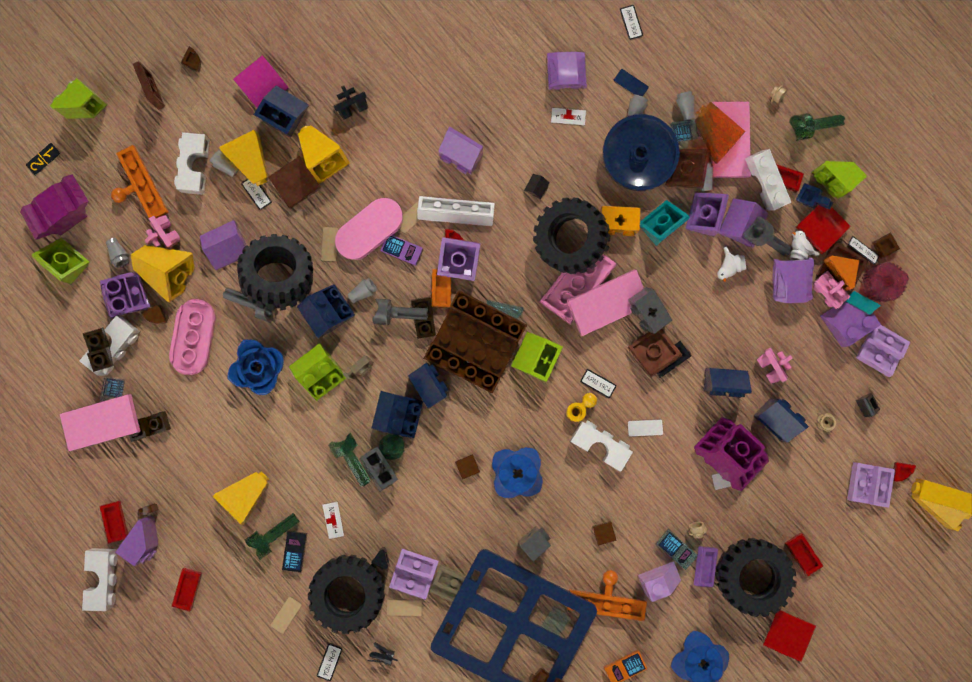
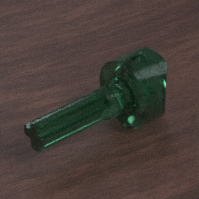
[789,113,845,141]
[328,432,371,487]
[379,434,406,460]
[245,513,300,560]

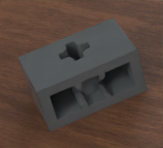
[628,287,672,334]
[359,447,398,492]
[519,526,551,561]

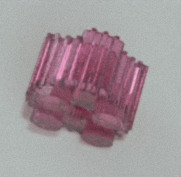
[862,262,909,302]

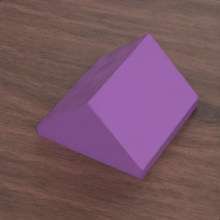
[686,193,729,237]
[719,198,768,248]
[200,220,247,270]
[437,237,481,281]

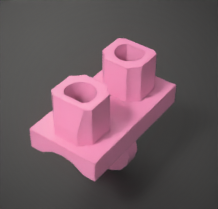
[145,215,180,249]
[812,271,850,309]
[757,347,793,384]

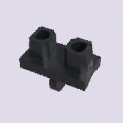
[333,85,368,120]

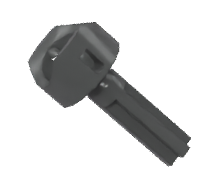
[743,216,791,256]
[223,287,273,323]
[372,299,428,325]

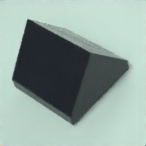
[524,174,550,200]
[855,393,880,417]
[371,547,390,569]

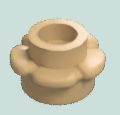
[770,85,787,104]
[817,413,836,432]
[688,522,708,538]

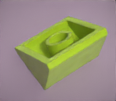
[31,238,90,284]

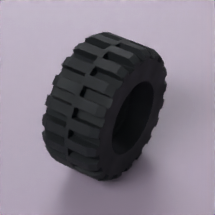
[533,197,611,274]
[237,234,313,311]
[716,538,797,617]
[308,555,385,634]

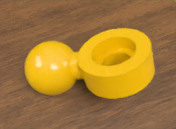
[566,393,597,422]

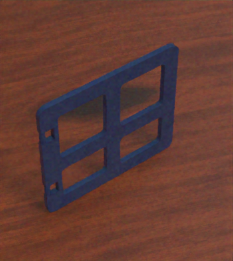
[431,549,597,682]

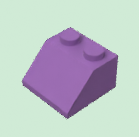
[438,127,483,175]
[820,301,881,347]
[115,516,158,566]

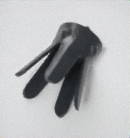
[367,642,398,666]

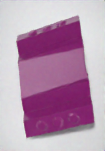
[20,174,89,240]
[694,417,769,491]

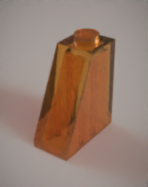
[695,102,746,164]

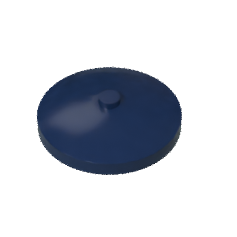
[602,114,680,191]

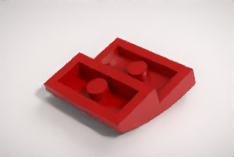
[796,204,851,254]
[763,609,816,662]

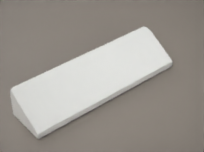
[417,196,495,226]

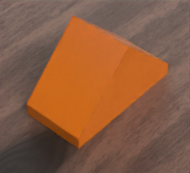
[823,255,859,291]

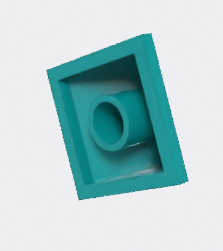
[640,200,690,246]

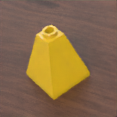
[298,125,350,184]
[219,130,268,187]
[213,471,269,526]

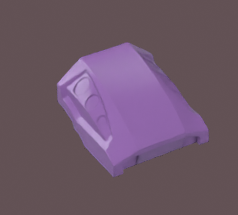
[547,52,587,90]
[772,258,814,303]
[100,272,150,319]

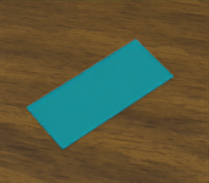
[846,291,881,315]

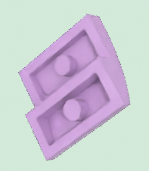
[856,325,910,377]
[847,462,895,508]
[389,549,439,600]

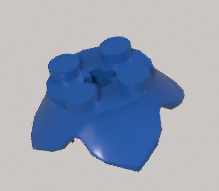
[227,339,284,395]
[492,447,543,498]
[671,630,729,682]

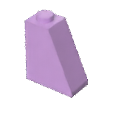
[638,562,681,602]

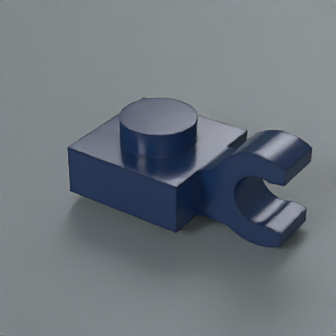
[796,183,833,210]

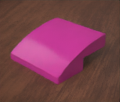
[233,55,289,108]

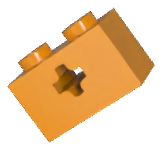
[600,206,640,236]

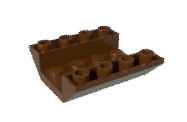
[423,290,527,394]

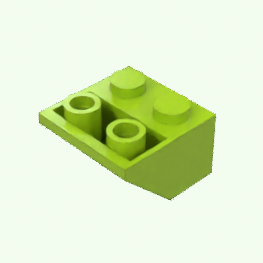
[50,78,107,119]
[811,161,867,199]
[511,332,563,382]
[289,343,346,401]

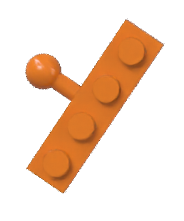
[111,145,169,218]
[567,570,647,621]

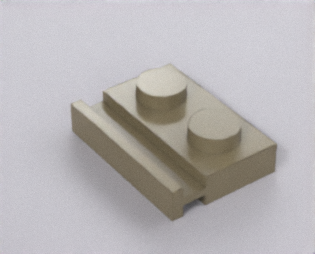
[343,355,374,381]
[429,565,476,602]

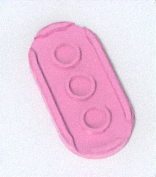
[335,198,403,260]
[169,299,216,375]

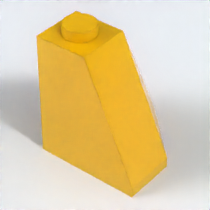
[130,245,195,302]
[911,478,972,531]

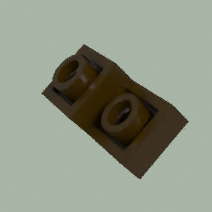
[411,297,436,339]
[83,327,113,372]
[129,411,171,442]

